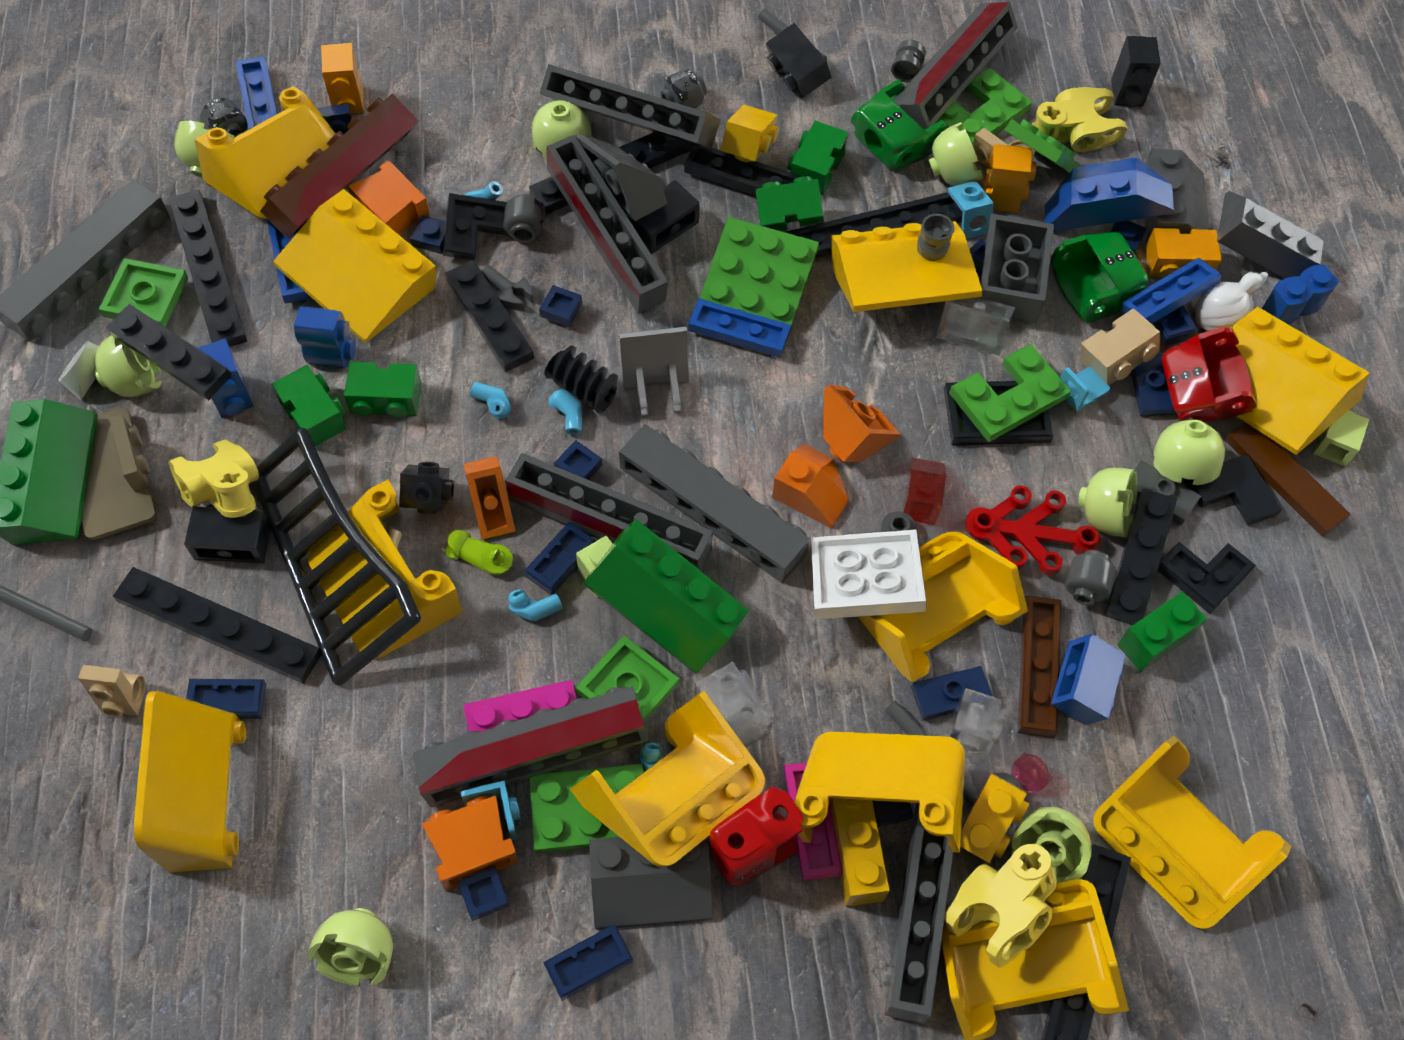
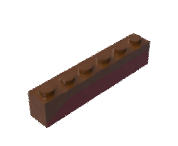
[260,93,419,240]

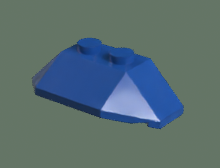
[1045,157,1174,232]

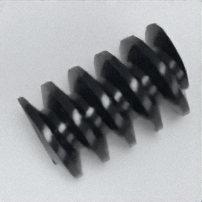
[544,345,618,413]

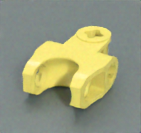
[1032,87,1128,152]
[168,439,259,518]
[944,844,1057,968]

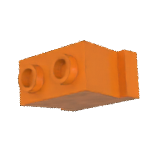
[348,160,430,235]
[421,795,519,891]

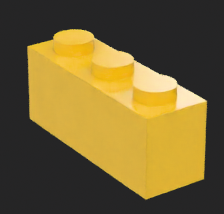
[829,798,890,907]

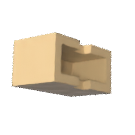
[1081,308,1160,385]

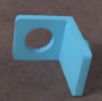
[948,181,994,239]
[1060,367,1110,412]
[461,781,521,841]

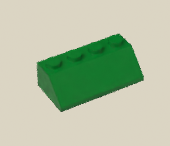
[0,399,98,545]
[582,519,749,674]

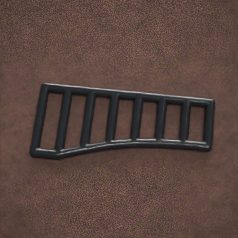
[253,428,421,686]

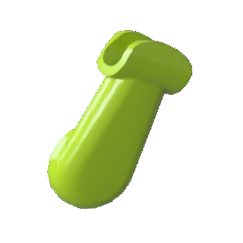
[446,530,513,576]

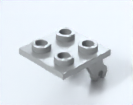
[619,327,689,416]

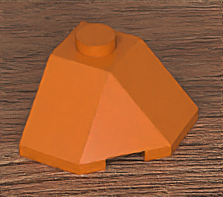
[823,385,901,462]
[772,444,849,528]

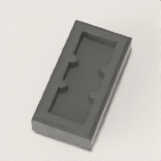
[1134,460,1201,525]

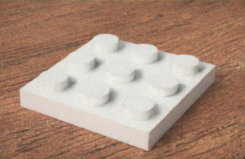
[811,530,926,619]

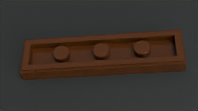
[1225,423,1350,537]
[1018,595,1061,738]

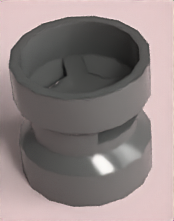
[891,40,926,83]
[917,214,954,260]

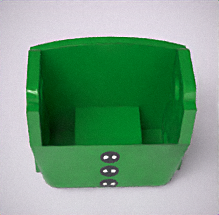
[851,79,948,170]
[1050,232,1148,324]

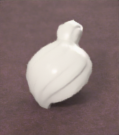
[1195,271,1268,331]

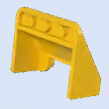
[194,86,336,219]
[308,479,463,659]
[858,532,1028,683]
[134,691,246,873]
[570,691,765,867]
[794,732,965,852]
[1093,735,1292,929]
[941,879,1129,1040]

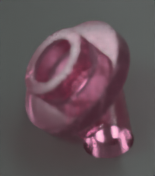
[1011,752,1054,792]

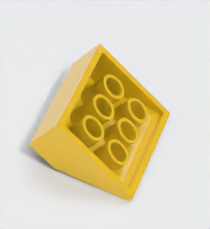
[273,189,436,343]
[832,221,982,312]
[1222,306,1370,455]

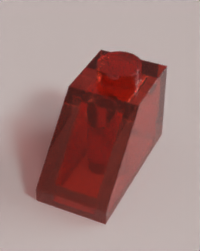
[902,457,946,525]

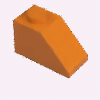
[463,456,516,540]

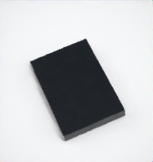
[944,381,1053,445]

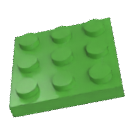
[700,217,819,332]

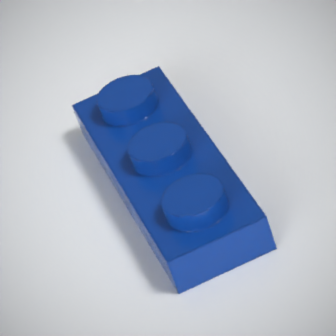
[1122,258,1221,324]
[688,298,791,358]

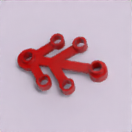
[965,485,1101,576]

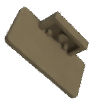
[81,407,157,541]

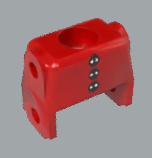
[1162,326,1257,423]
[709,786,803,887]

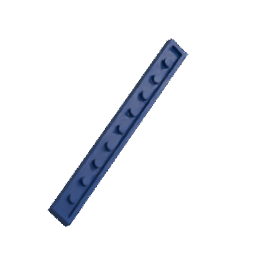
[235,56,311,304]

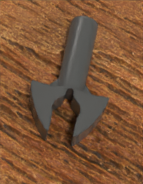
[482,265,533,311]

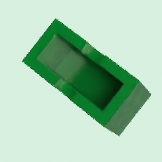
[787,120,849,195]
[755,176,825,231]
[344,362,421,418]
[271,365,346,446]
[1117,591,1207,672]

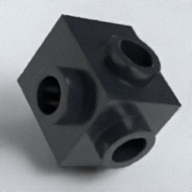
[399,462,454,514]

